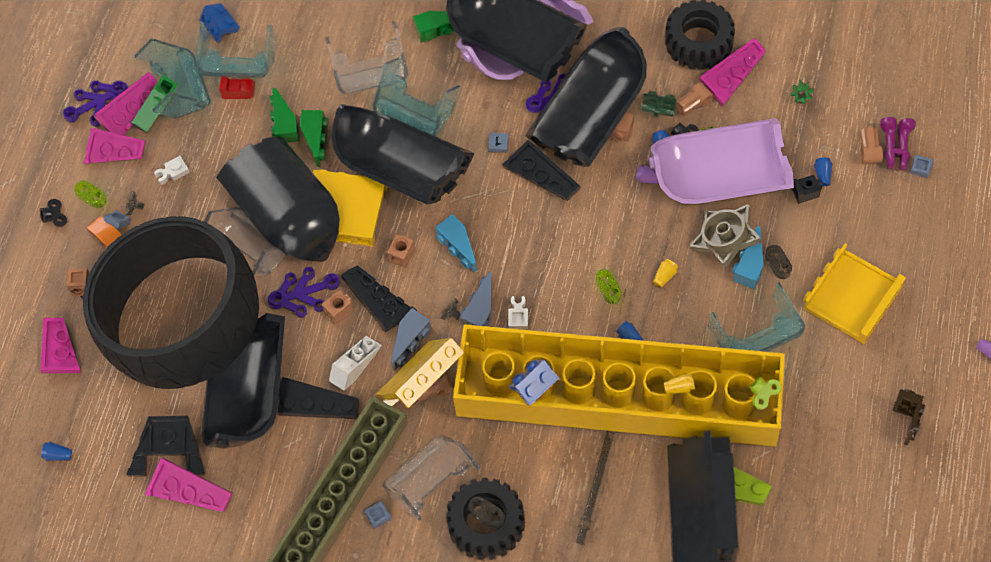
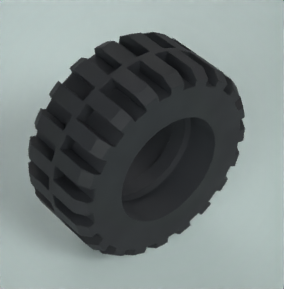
[665,0,735,70]
[446,478,525,560]

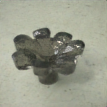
[125,191,144,215]
[441,298,461,320]

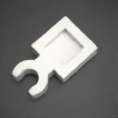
[154,156,190,185]
[508,296,528,329]

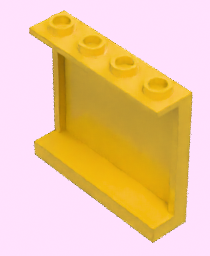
[313,169,388,247]
[803,243,906,344]
[375,338,464,408]

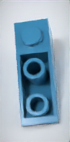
[435,214,477,273]
[732,226,763,290]

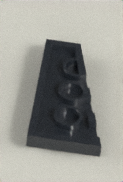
[502,139,581,201]
[341,265,417,332]
[278,377,359,419]

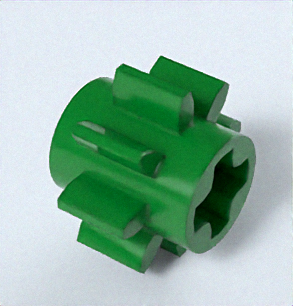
[790,80,814,104]

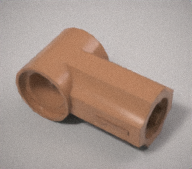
[675,82,714,116]
[860,126,883,163]
[417,371,453,402]

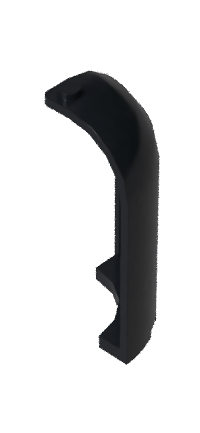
[446,0,587,82]
[525,27,647,167]
[331,104,474,204]
[216,137,340,262]
[202,313,285,449]

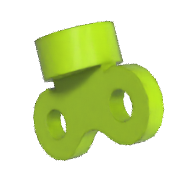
[749,377,781,410]

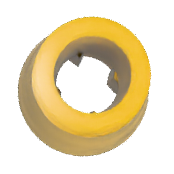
[653,259,678,288]
[664,373,695,394]

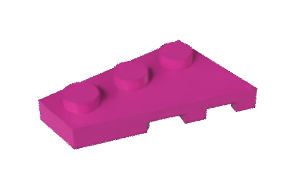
[83,128,146,164]
[41,318,81,373]

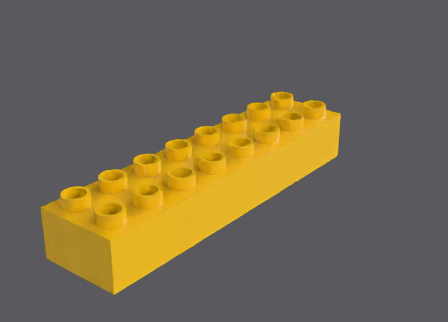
[453,324,785,447]

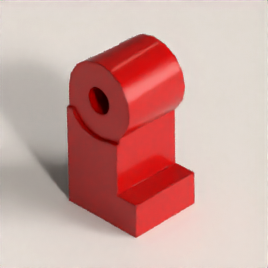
[219,76,255,99]

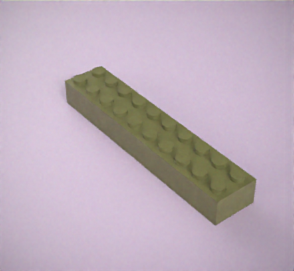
[267,396,408,562]

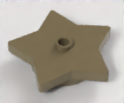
[690,204,762,268]

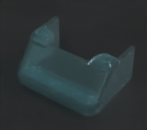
[196,23,276,78]
[134,38,211,118]
[373,57,461,136]
[708,282,805,352]

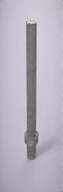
[576,431,614,545]

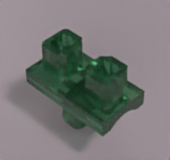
[641,91,676,118]

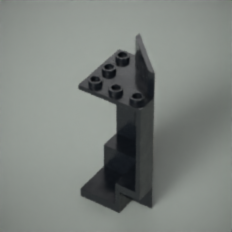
[667,430,739,562]

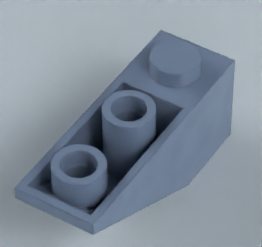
[460,272,492,327]
[391,308,432,371]

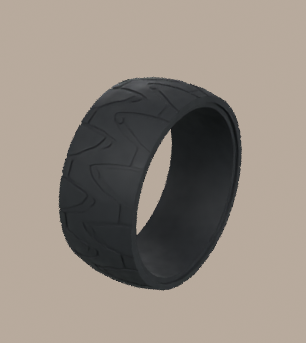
[83,216,259,389]

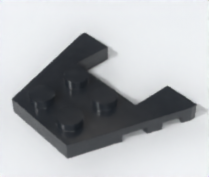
[127,416,206,477]

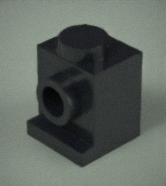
[791,175,822,204]

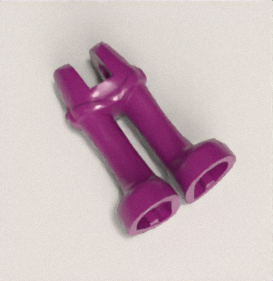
[880,117,916,171]

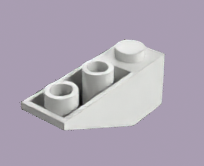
[329,336,382,391]

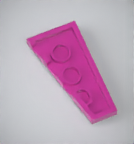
[699,38,766,107]
[94,72,158,135]
[144,458,233,512]

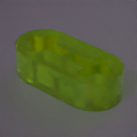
[74,181,107,208]
[596,269,622,304]

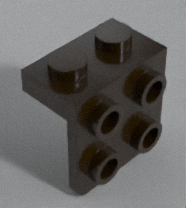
[892,389,926,446]

